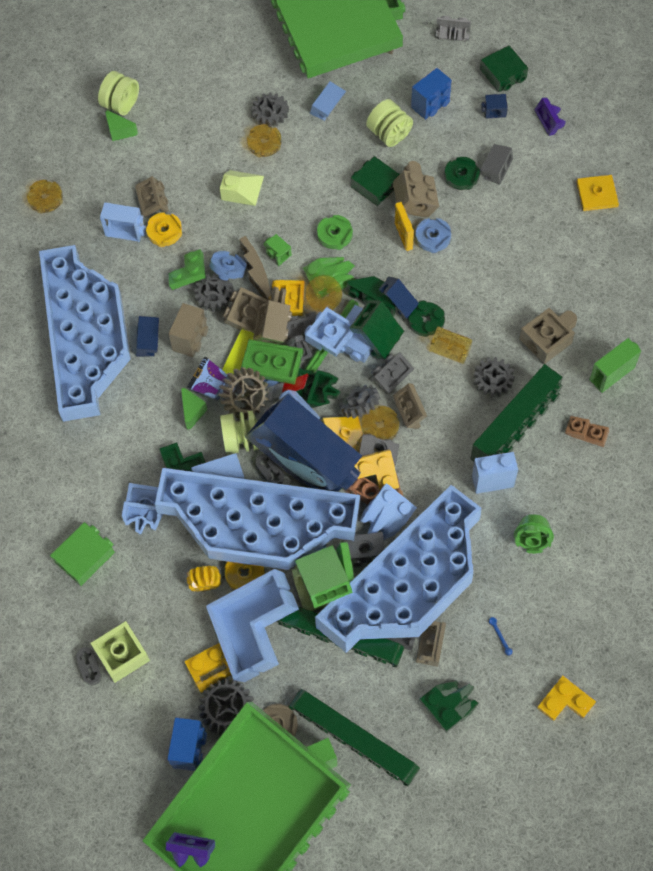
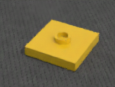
[576,175,619,211]
[394,202,414,251]
[321,416,363,450]

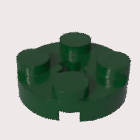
[444,157,480,190]
[408,300,445,337]

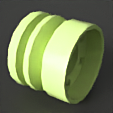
[366,99,413,147]
[220,410,259,455]

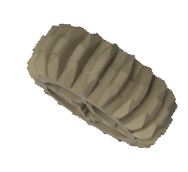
[219,367,269,419]

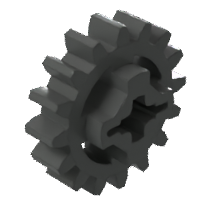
[251,92,289,127]
[194,273,234,312]
[473,357,515,397]
[339,385,381,419]

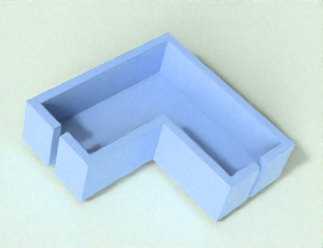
[206,569,299,682]

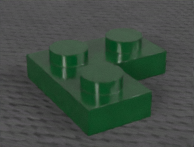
[159,442,206,472]

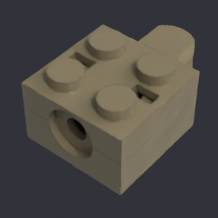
[393,161,440,218]
[253,287,292,344]
[519,308,577,364]

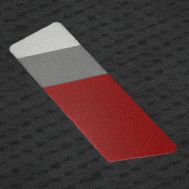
[267,374,308,401]

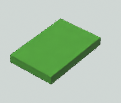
[241,339,304,384]

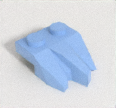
[122,483,163,534]
[360,483,417,540]

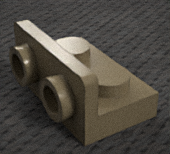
[135,176,169,217]
[393,383,427,429]

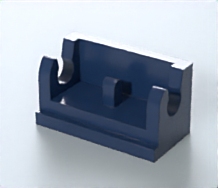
[379,276,419,318]
[136,316,159,357]

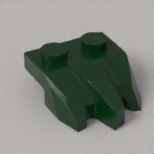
[296,368,341,408]
[419,680,479,733]

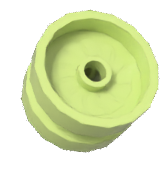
[98,71,139,116]

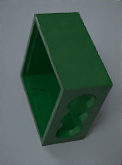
[480,45,528,92]
[351,156,400,207]

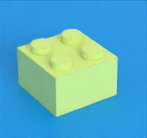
[91,621,150,683]

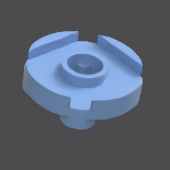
[415,218,451,253]
[209,251,246,280]

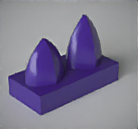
[534,97,566,136]
[166,832,215,867]

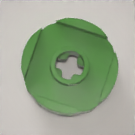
[317,215,353,250]

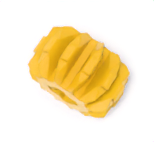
[186,565,221,592]

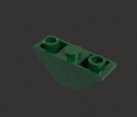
[347,276,395,317]

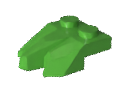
[303,257,355,299]

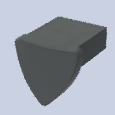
[285,335,312,361]

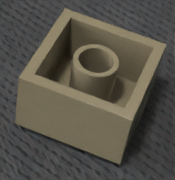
[169,303,208,357]

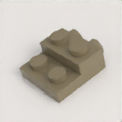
[222,287,269,333]

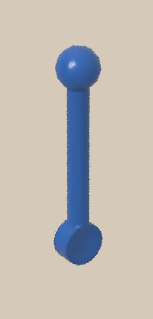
[489,617,513,656]

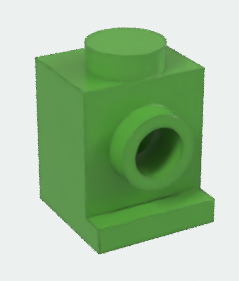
[264,234,292,266]

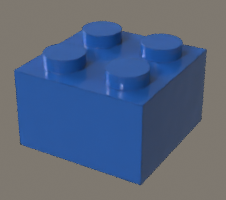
[411,68,452,120]
[167,717,207,771]

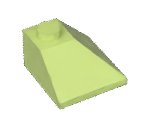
[220,170,264,206]

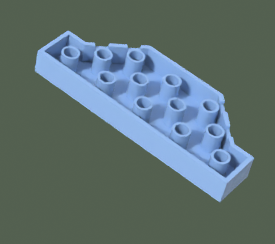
[39,245,131,422]
[155,468,360,570]
[315,485,481,653]

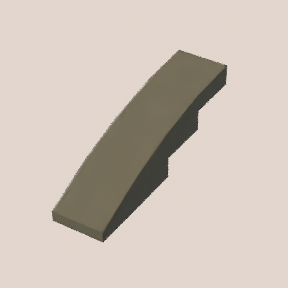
[239,236,271,300]

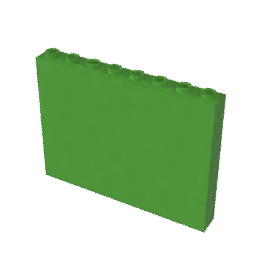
[271,0,403,79]
[143,702,351,871]

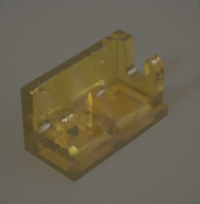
[429,327,472,364]

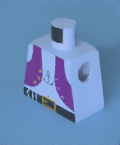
[187,357,235,400]

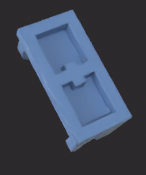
[310,81,346,121]

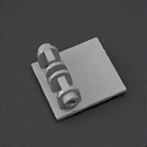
[436,16,471,42]

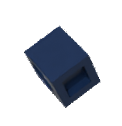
[481,94,508,119]

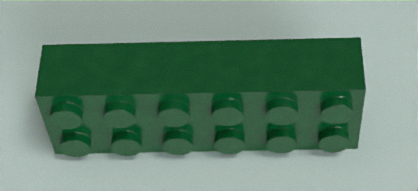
[470,364,563,462]

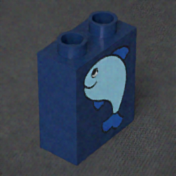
[245,394,362,492]

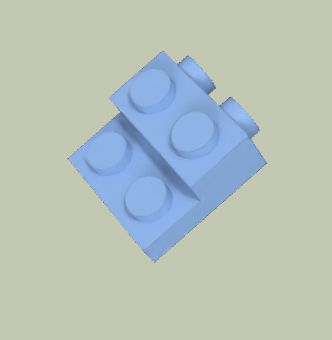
[304,307,354,357]

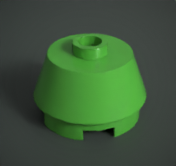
[514,514,554,554]

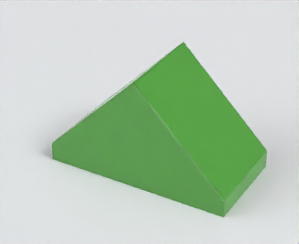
[105,110,138,141]
[181,388,207,430]

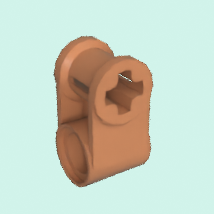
[343,477,379,505]

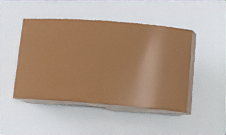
[565,416,609,447]

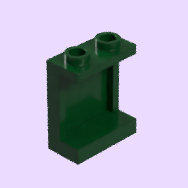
[350,300,404,359]

